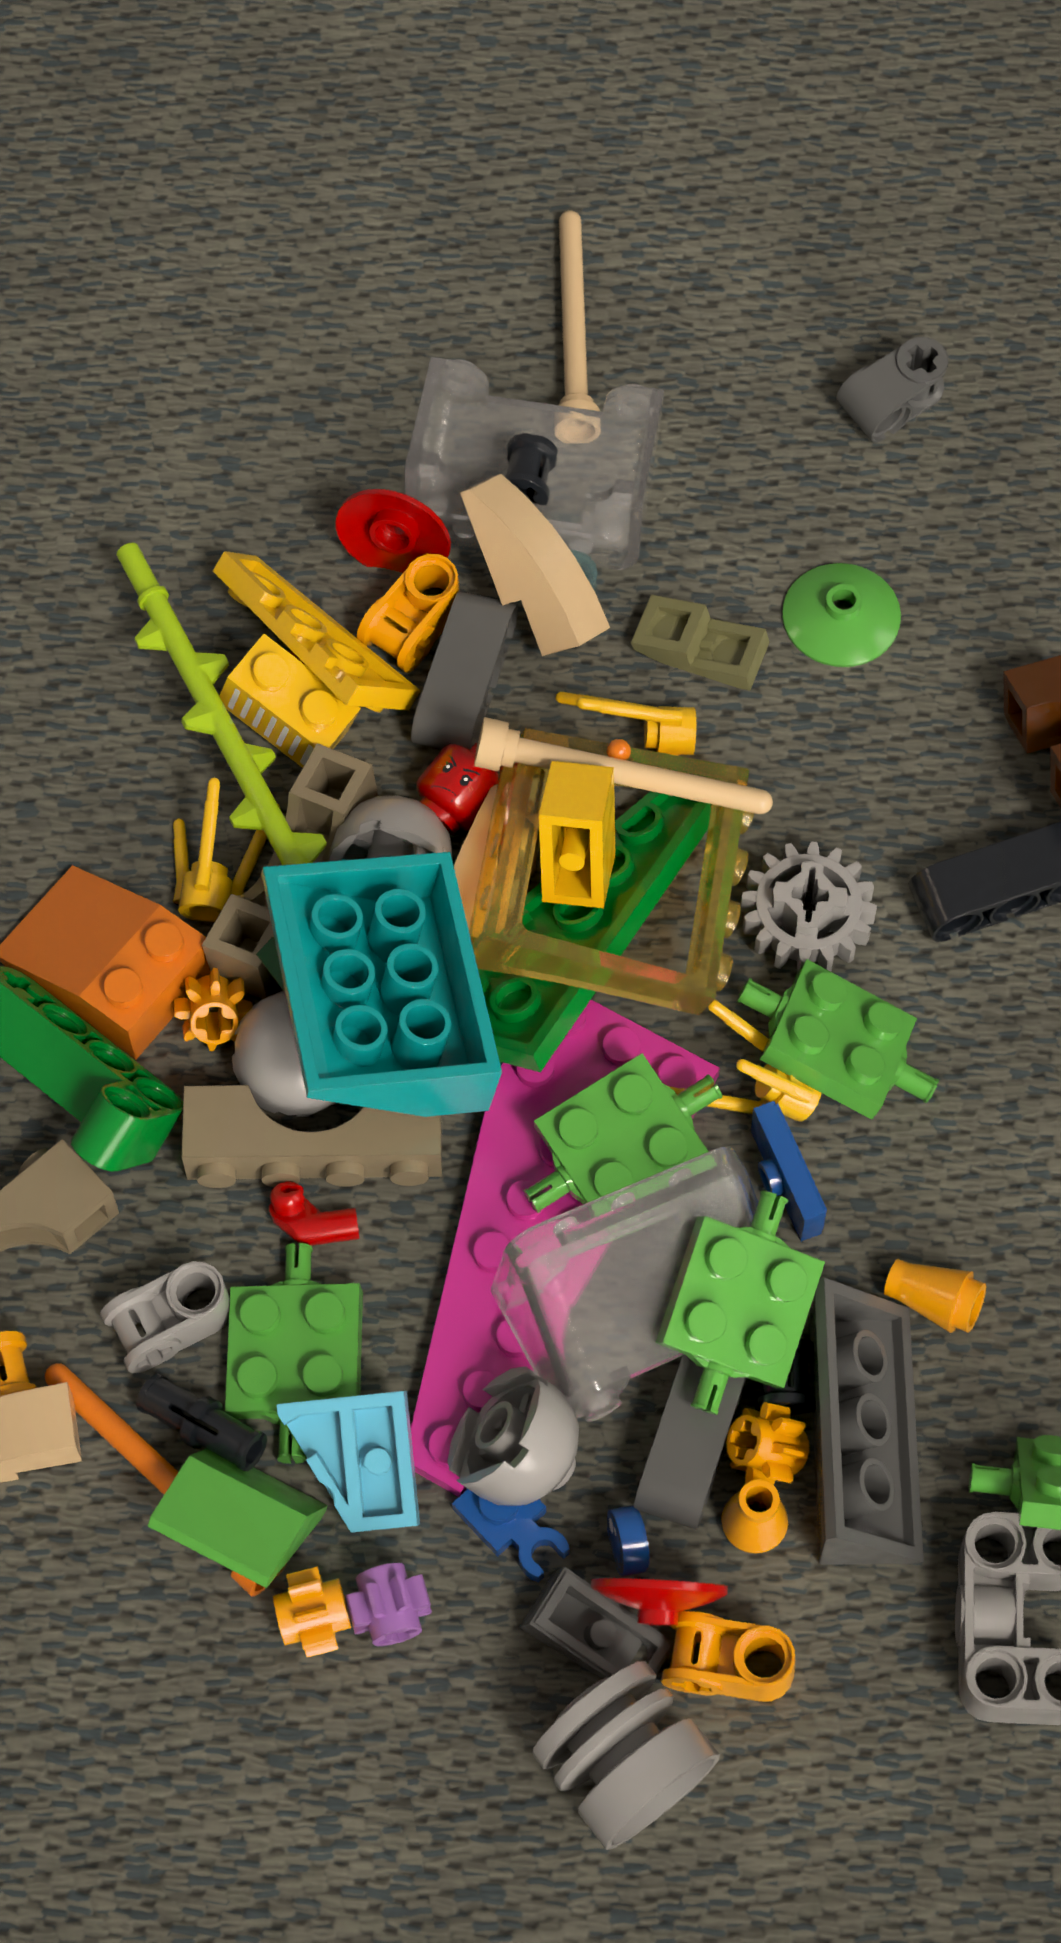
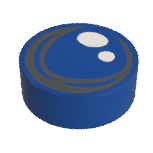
[607,1505,650,1577]

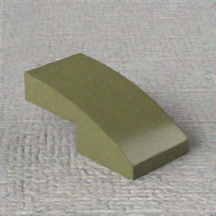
[631,595,770,691]

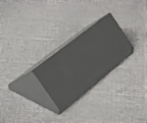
[808,1278,924,1565]

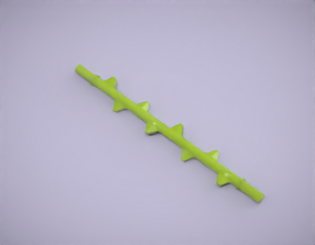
[116,543,327,865]

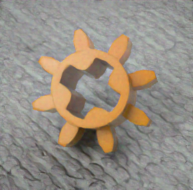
[174,968,253,1051]
[726,1402,809,1485]
[273,1566,351,1657]

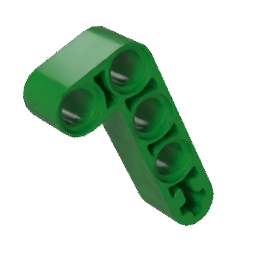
[0,966,183,1172]

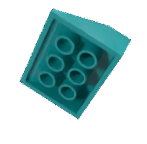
[261,852,502,1117]

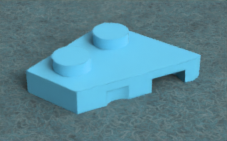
[276,1390,420,1532]

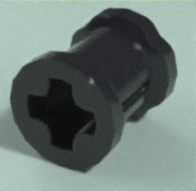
[504,433,558,511]
[756,1338,815,1415]

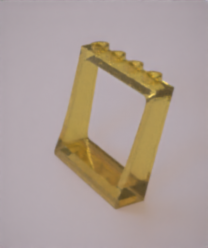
[469,728,754,1015]

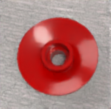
[335,489,451,573]
[591,1578,728,1626]

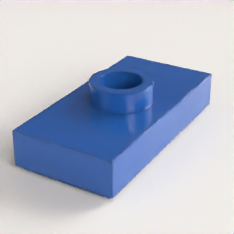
[750,1101,827,1241]

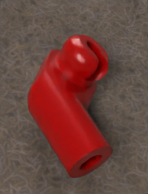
[268,1181,360,1246]

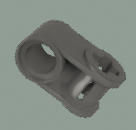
[836,337,948,443]

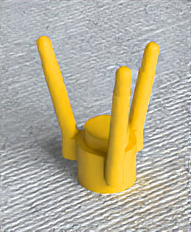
[555,692,696,769]
[173,777,280,922]
[668,1000,821,1122]

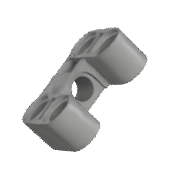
[955,1512,1061,1725]

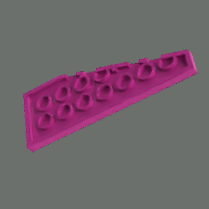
[411,1000,720,1497]

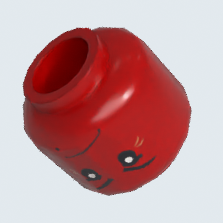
[417,743,503,836]

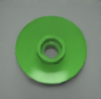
[782,563,901,667]

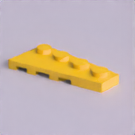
[213,551,421,712]

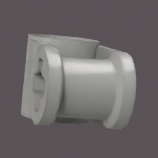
[100,1261,230,1373]

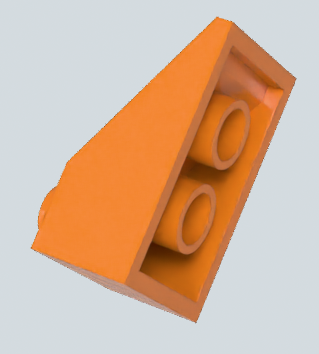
[0,865,211,1060]

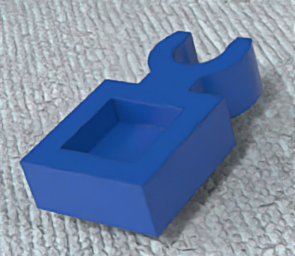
[452,1489,570,1583]

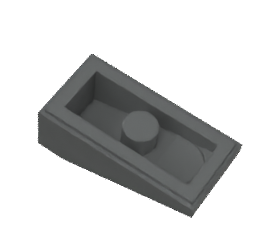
[519,1567,674,1679]

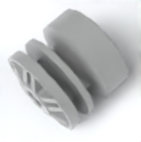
[533,1661,720,1850]

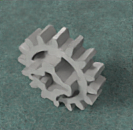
[740,841,877,972]

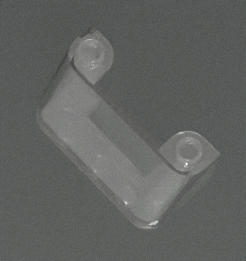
[405,357,664,570]
[490,1146,758,1422]

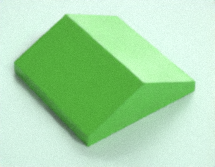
[148,1448,328,1588]

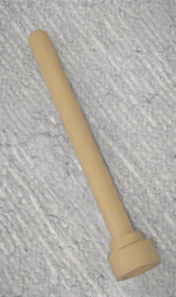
[554,210,601,444]
[474,717,773,814]

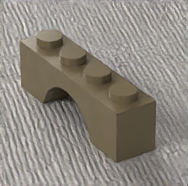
[202,743,378,999]
[182,1085,442,1188]
[0,1139,119,1254]

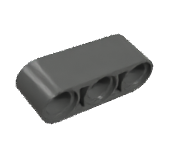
[411,590,518,750]
[634,1354,748,1530]

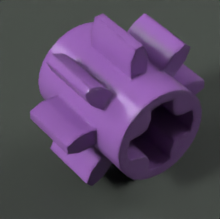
[345,1563,432,1646]

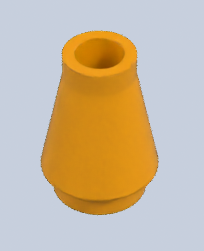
[884,1259,986,1333]
[721,1479,788,1553]

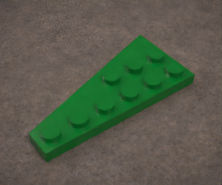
[471,791,723,1072]

